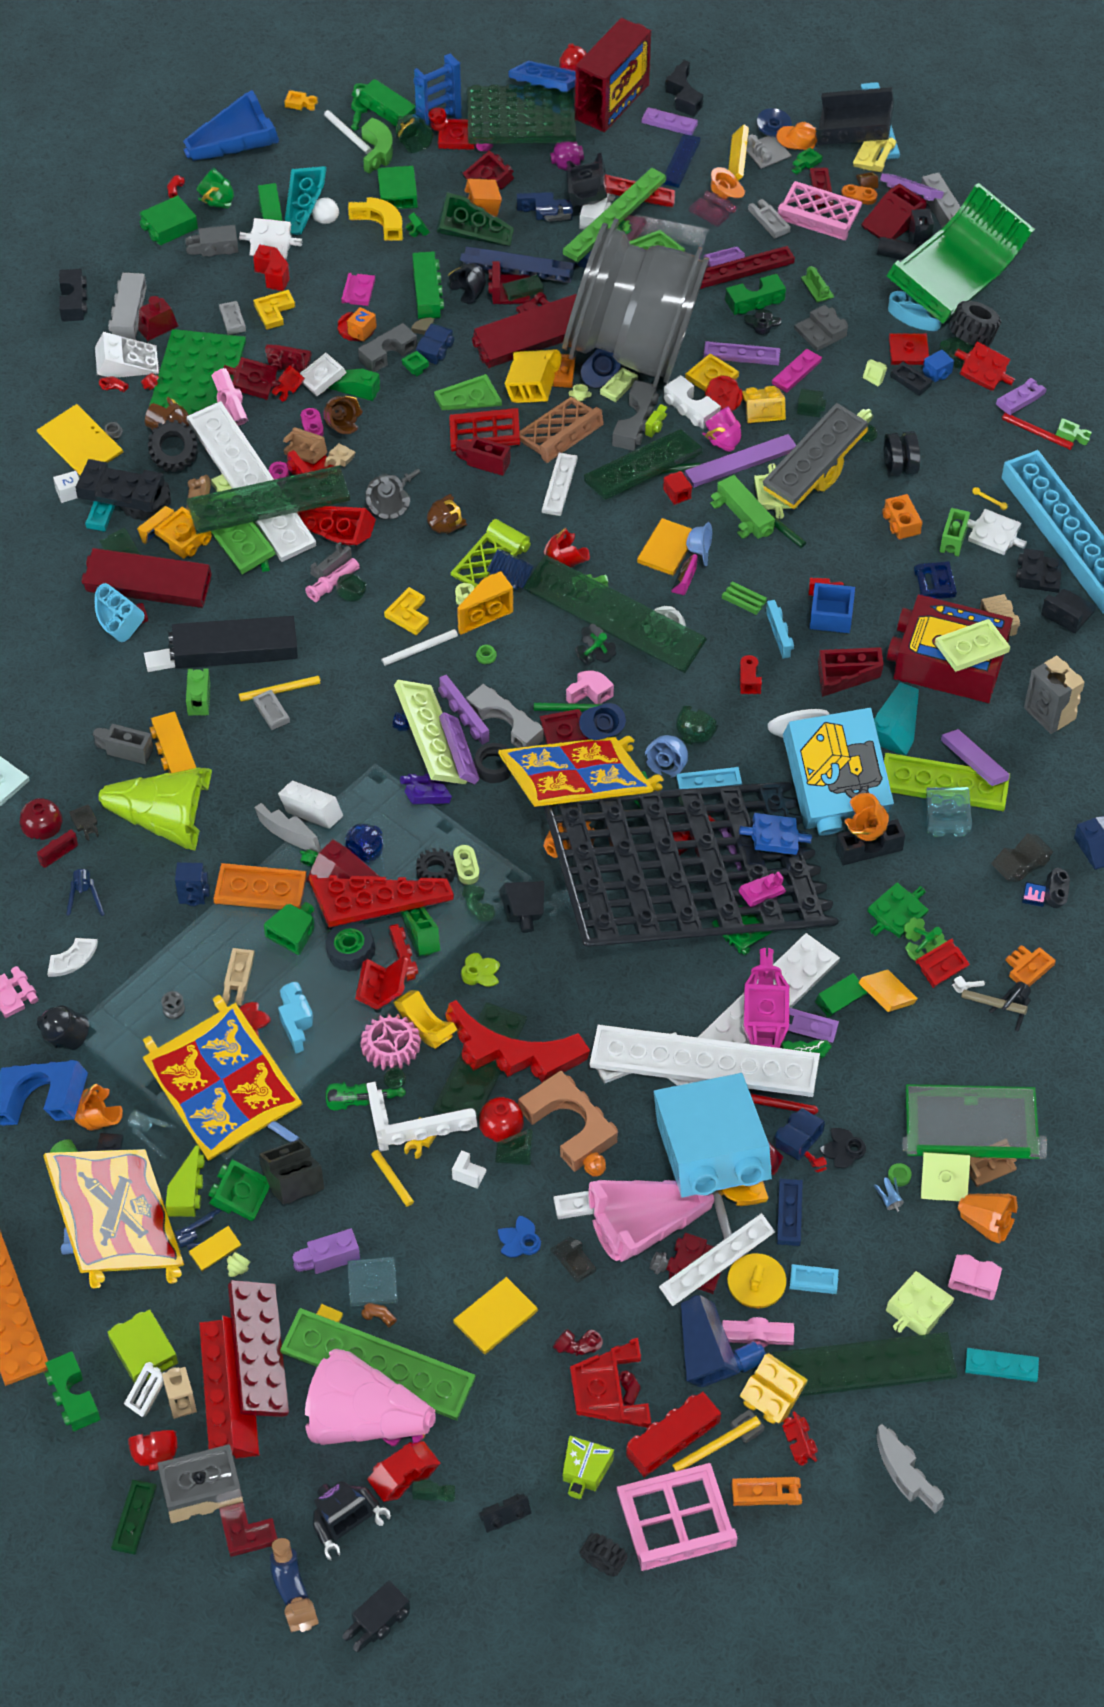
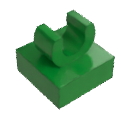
[405,212,430,237]
[402,351,429,376]

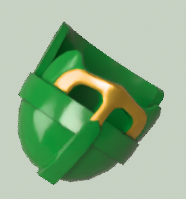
[196,168,234,208]

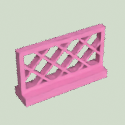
[778,181,862,240]

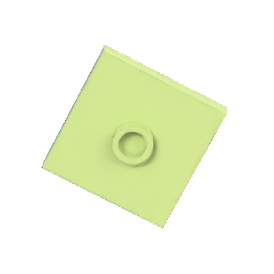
[921,1152,970,1201]

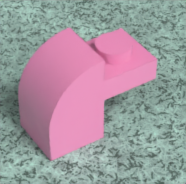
[566,671,614,704]

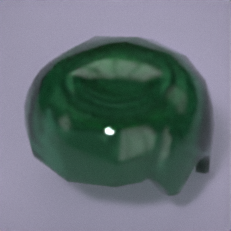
[336,574,367,602]

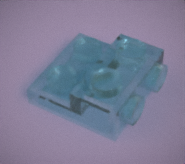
[926,787,972,837]

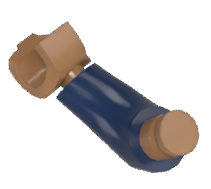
[270,1538,319,1632]

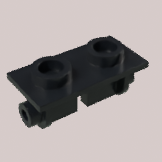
[478,1493,532,1533]

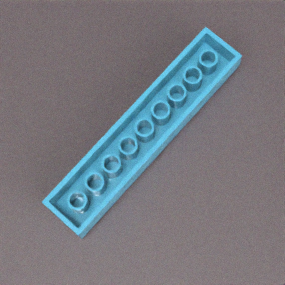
[1002,450,1104,614]

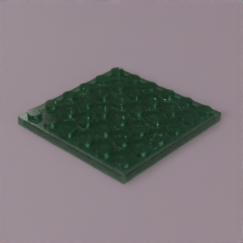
[467,84,576,144]

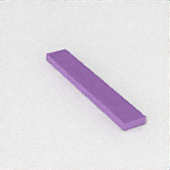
[685,434,796,488]

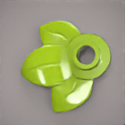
[461,953,500,987]

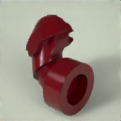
[552,1329,603,1356]

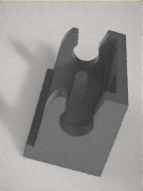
[310,542,352,579]

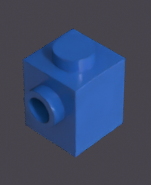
[923,350,954,382]

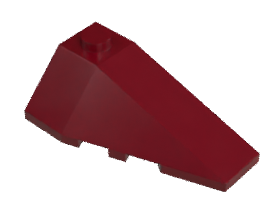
[306,839,380,884]

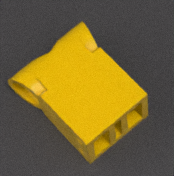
[504,349,562,403]

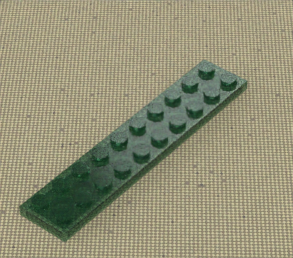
[524,555,707,673]

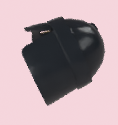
[448,263,486,304]
[37,1005,89,1050]

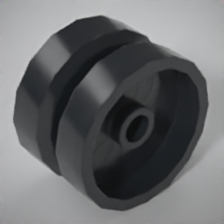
[884,431,920,476]

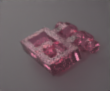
[689,191,737,227]

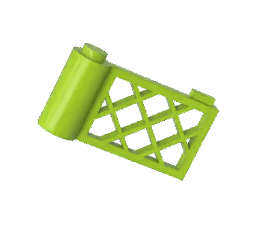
[451,519,531,588]

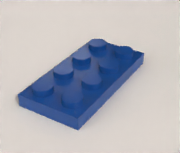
[509,61,575,92]

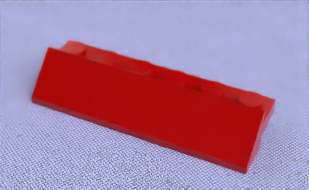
[199,1316,259,1459]

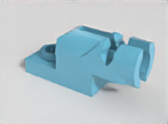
[278,982,313,1054]

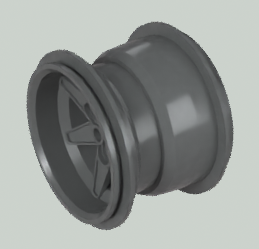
[562,218,709,388]

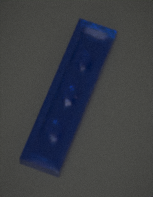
[663,134,701,188]

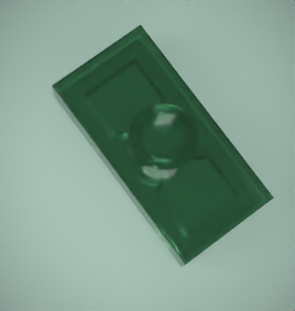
[503,275,544,301]

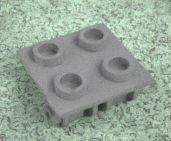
[746,135,792,168]

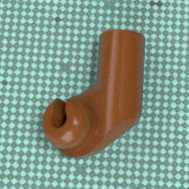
[361,1303,397,1327]

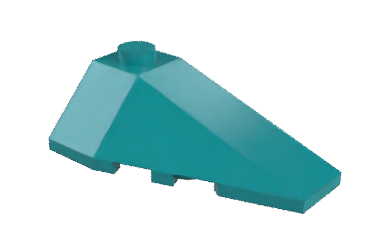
[285,166,326,235]
[874,682,919,756]

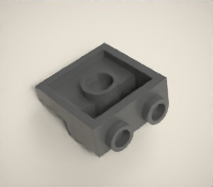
[794,305,848,351]

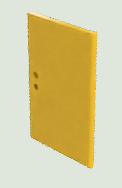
[36,404,123,476]

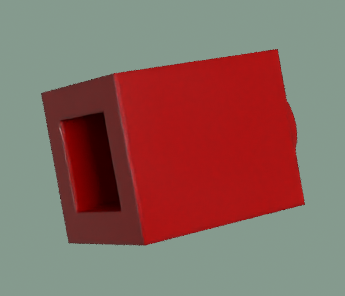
[663,471,692,505]

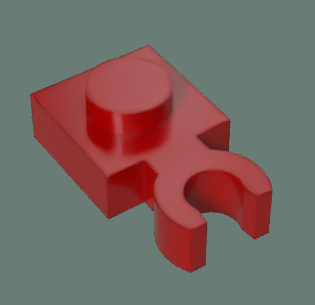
[272,365,305,402]

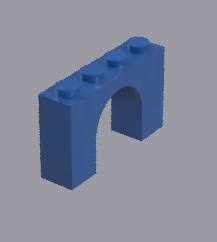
[0,1060,88,1125]

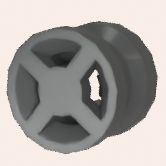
[161,991,185,1019]

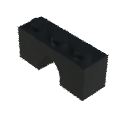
[59,268,88,322]
[836,819,905,865]

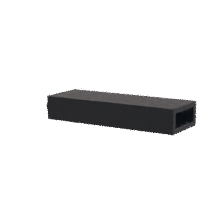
[168,616,298,668]

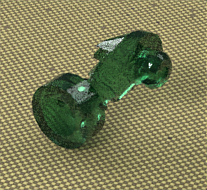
[462,885,495,922]

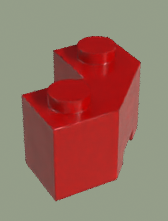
[253,244,290,291]
[367,1441,440,1502]

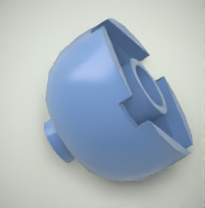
[645,735,688,778]

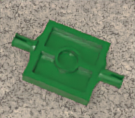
[867,882,929,938]

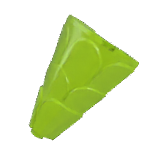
[99,768,212,850]

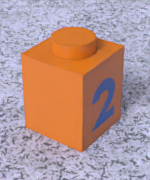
[347,307,376,341]

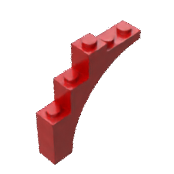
[446,1000,591,1083]

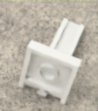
[366,1082,477,1151]

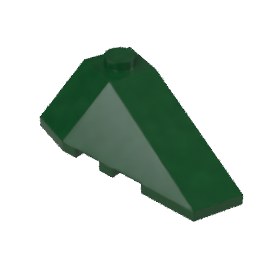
[436,192,514,246]

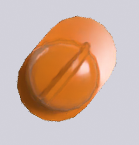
[776,122,817,150]
[711,167,745,199]

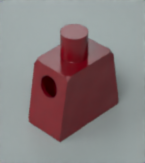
[138,296,178,341]

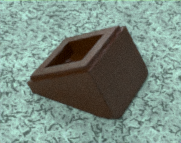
[856,172,879,189]

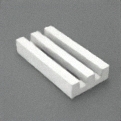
[124,1362,164,1417]

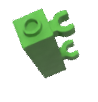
[710,475,775,539]

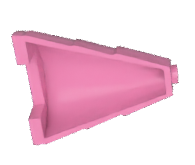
[589,1180,714,1261]
[305,1349,435,1445]

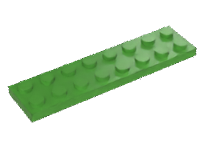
[280,1308,475,1421]

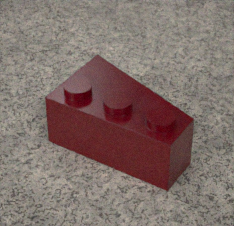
[818,647,883,697]

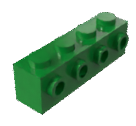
[412,252,444,319]

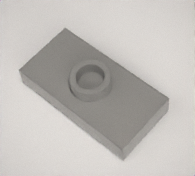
[219,301,246,335]
[253,690,290,730]

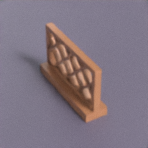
[520,396,604,463]

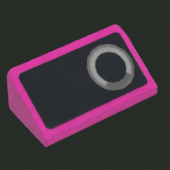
[671,554,698,595]

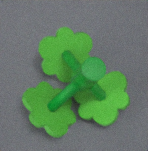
[904,917,947,961]

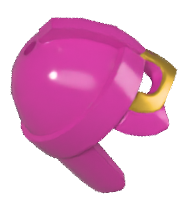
[702,406,741,452]

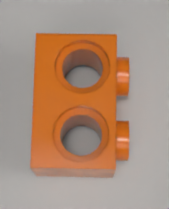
[882,494,922,539]

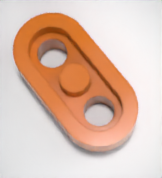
[841,184,877,205]

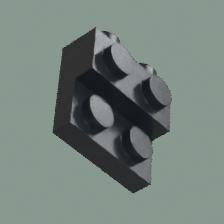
[1016,548,1063,593]

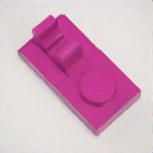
[739,872,786,907]

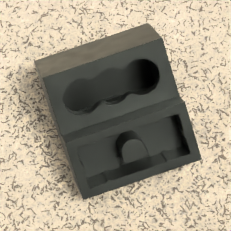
[259,1139,325,1204]

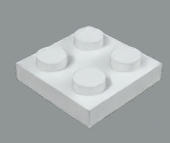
[300,353,346,396]

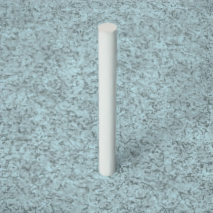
[324,110,372,154]
[382,629,458,666]

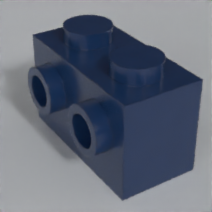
[175,862,210,906]

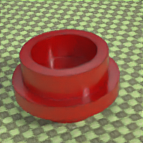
[141,372,159,390]

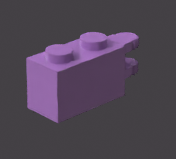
[292,1228,360,1274]

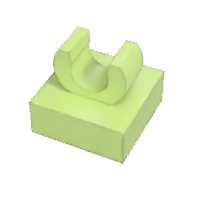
[863,359,887,386]

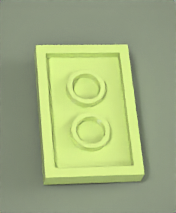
[935,619,1010,672]

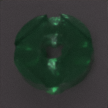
[939,337,974,369]

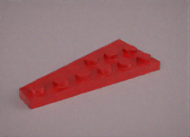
[309,875,454,927]

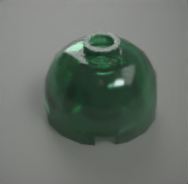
[676,706,719,745]

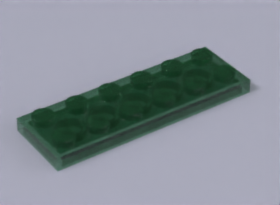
[584,429,703,500]
[433,1002,527,1121]

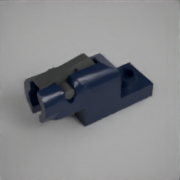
[517,192,573,222]

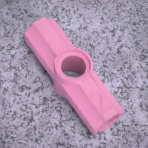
[211,369,248,426]
[722,1317,794,1348]

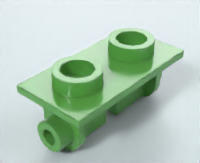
[801,266,834,303]

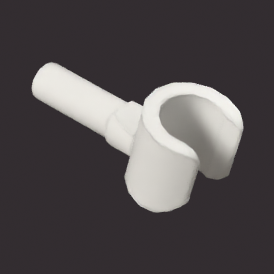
[952,976,985,993]

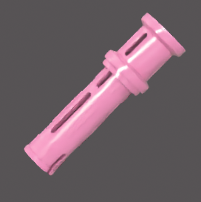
[305,558,360,602]

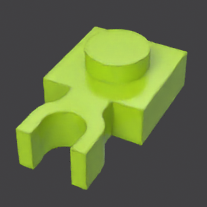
[645,404,667,438]

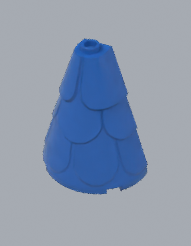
[183,90,279,161]

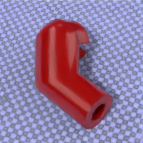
[167,175,185,199]
[99,376,129,393]

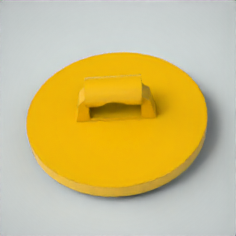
[728,1254,786,1308]

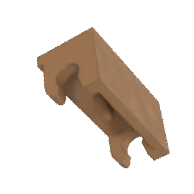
[283,427,327,464]
[969,1140,1017,1187]

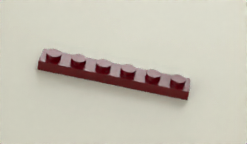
[700,246,795,289]

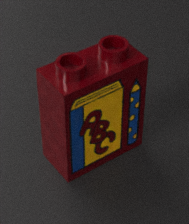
[575,18,651,133]
[887,594,1013,703]

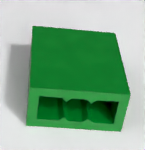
[377,166,418,209]
[140,196,198,246]

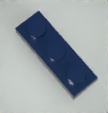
[777,1179,803,1246]

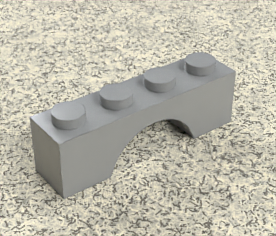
[466,684,543,748]

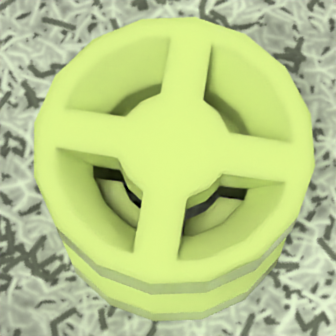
[455,583,475,605]

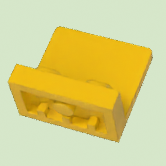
[742,386,786,423]

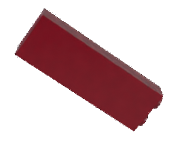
[472,294,577,368]
[82,548,212,608]

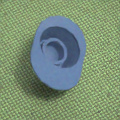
[686,522,712,566]

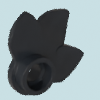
[744,309,781,334]
[820,1128,866,1168]

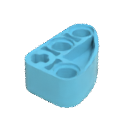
[888,291,942,331]
[95,583,144,642]

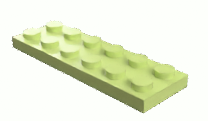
[394,680,467,784]

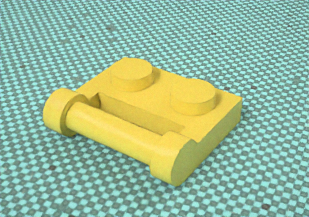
[853,137,896,172]

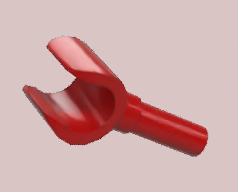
[804,1151,827,1172]

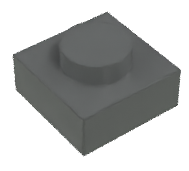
[730,1409,765,1444]

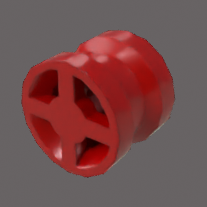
[428,108,448,131]

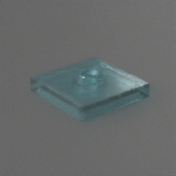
[347,1257,398,1307]

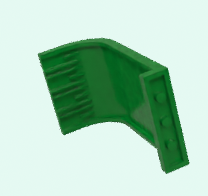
[887,183,1035,323]

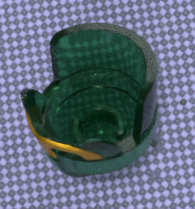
[395,114,434,154]

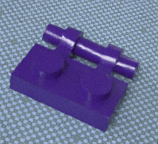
[400,773,452,804]

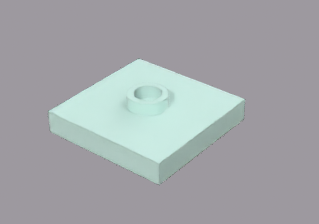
[0,757,30,806]

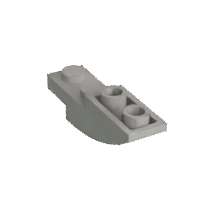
[876,1424,945,1513]

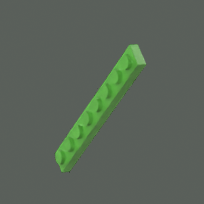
[563,168,666,263]

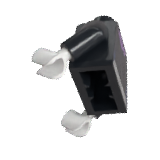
[313,1482,390,1560]

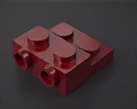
[462,150,515,190]
[667,1233,723,1294]

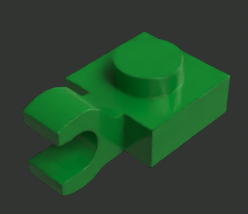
[792,147,823,175]

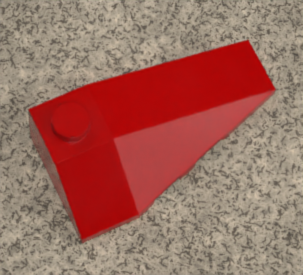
[296,505,376,545]

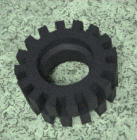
[416,848,456,882]
[579,1533,628,1577]

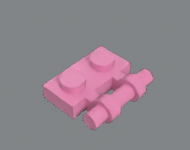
[0,967,38,1018]

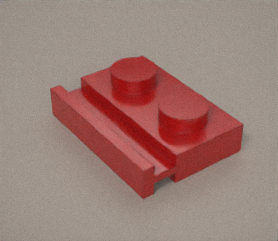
[915,939,970,988]

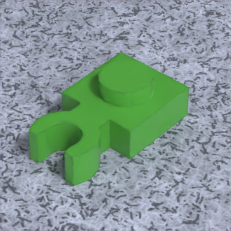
[1055,418,1092,445]

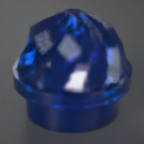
[392,711,410,731]

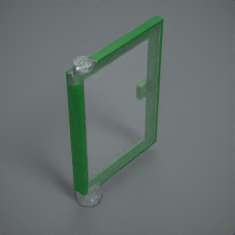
[902,1084,1047,1159]

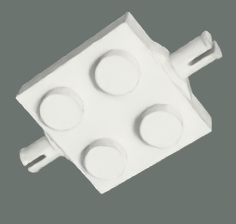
[239,218,302,259]
[962,509,1027,555]

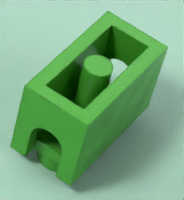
[940,508,970,556]
[186,669,210,716]

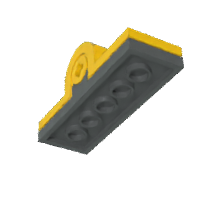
[763,403,868,509]

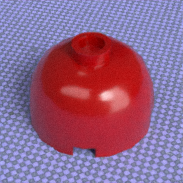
[479,1097,524,1143]
[128,1430,177,1471]

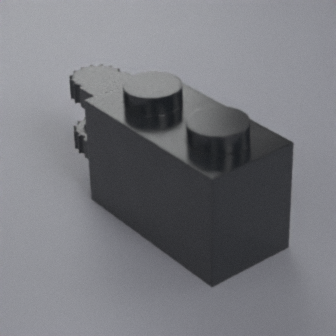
[342,1580,410,1652]

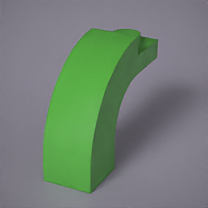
[362,118,393,174]

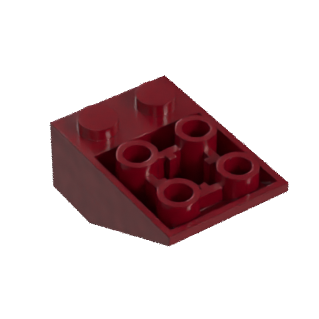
[861,183,927,239]

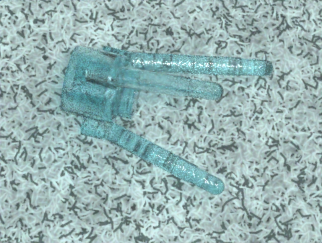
[128,1110,177,1159]

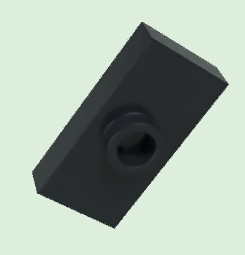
[890,362,932,396]

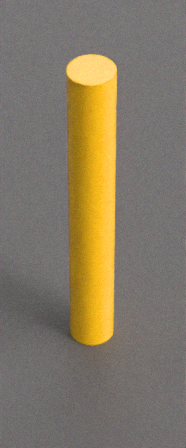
[371,1150,414,1207]

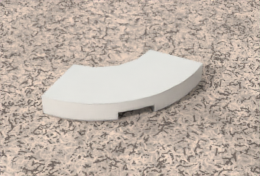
[47,938,98,977]

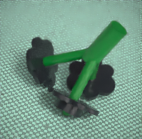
[575,624,616,665]

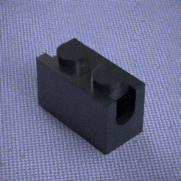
[908,209,934,248]

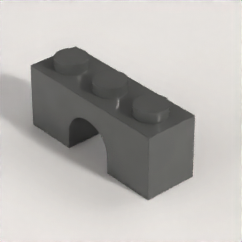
[358,323,417,372]

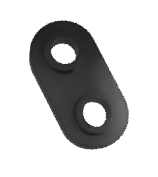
[1045,868,1070,908]

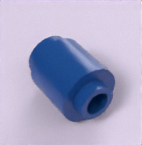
[733,1341,766,1373]

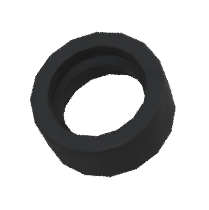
[474,743,512,783]

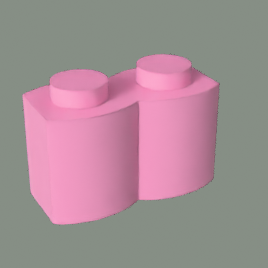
[948,1254,1002,1300]

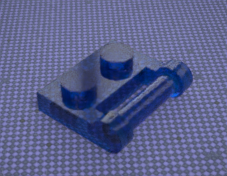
[913,561,957,599]

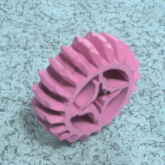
[360,1014,421,1071]

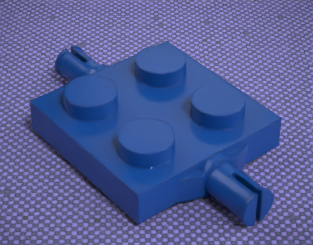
[739,813,812,855]

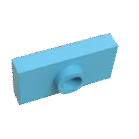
[790,1264,839,1294]

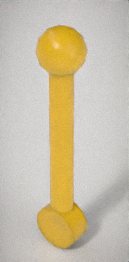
[972,487,1008,510]

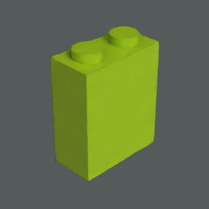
[107,1310,178,1384]

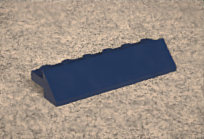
[460,247,576,283]

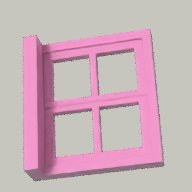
[617,1463,737,1571]

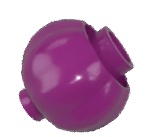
[550,138,584,170]

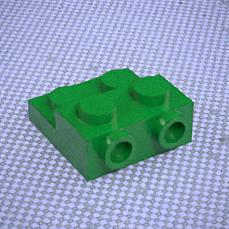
[208,1159,270,1222]

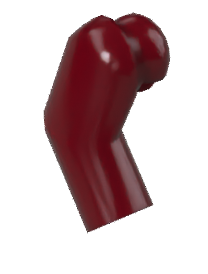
[619,1371,640,1406]

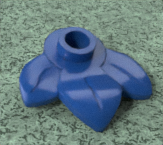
[498,1216,541,1257]

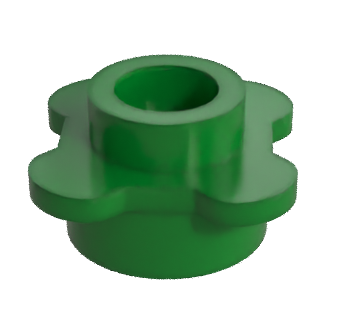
[300,849,318,867]

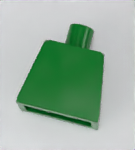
[264,902,315,956]

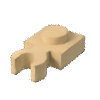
[324,444,355,472]

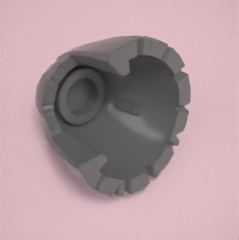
[365,473,410,519]

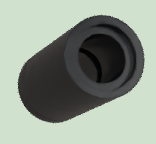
[877,236,918,260]

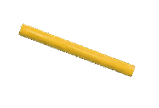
[239,676,320,702]
[672,1416,761,1472]

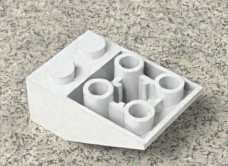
[95,332,159,378]

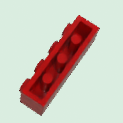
[626,1392,721,1477]

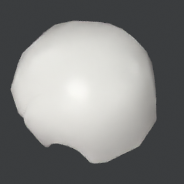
[311,198,339,224]

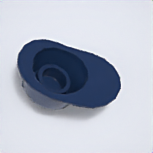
[581,349,621,388]
[579,703,626,740]

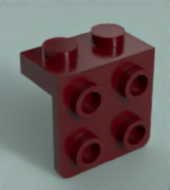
[489,261,530,304]
[265,344,312,373]

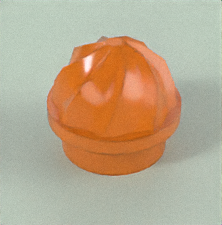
[583,1152,606,1176]

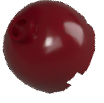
[20,798,63,840]

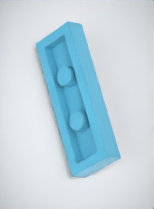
[766,600,794,659]
[676,767,742,789]

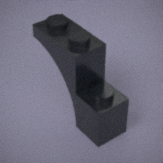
[665,60,703,117]

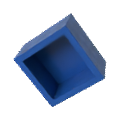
[810,583,855,633]

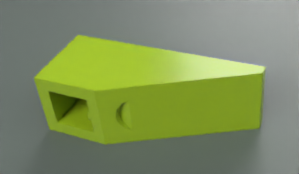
[166,1146,205,1217]

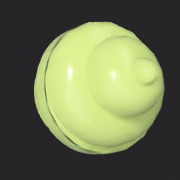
[227,1252,250,1277]

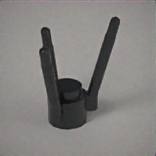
[989,982,1031,1032]

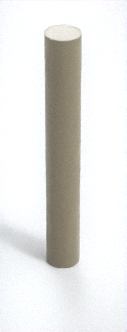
[961,989,1028,1015]

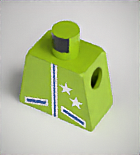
[563,1436,614,1499]

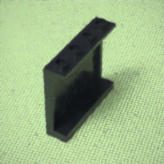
[815,87,894,145]

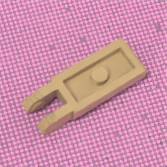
[223,948,255,1006]

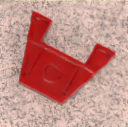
[570,1338,652,1428]

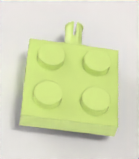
[886,1271,954,1338]

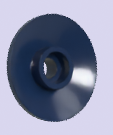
[757,108,792,137]

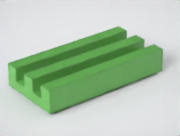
[722,581,767,615]

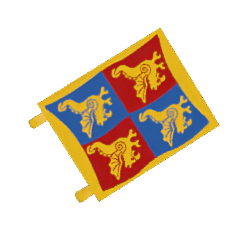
[498,736,663,807]
[142,995,303,1161]

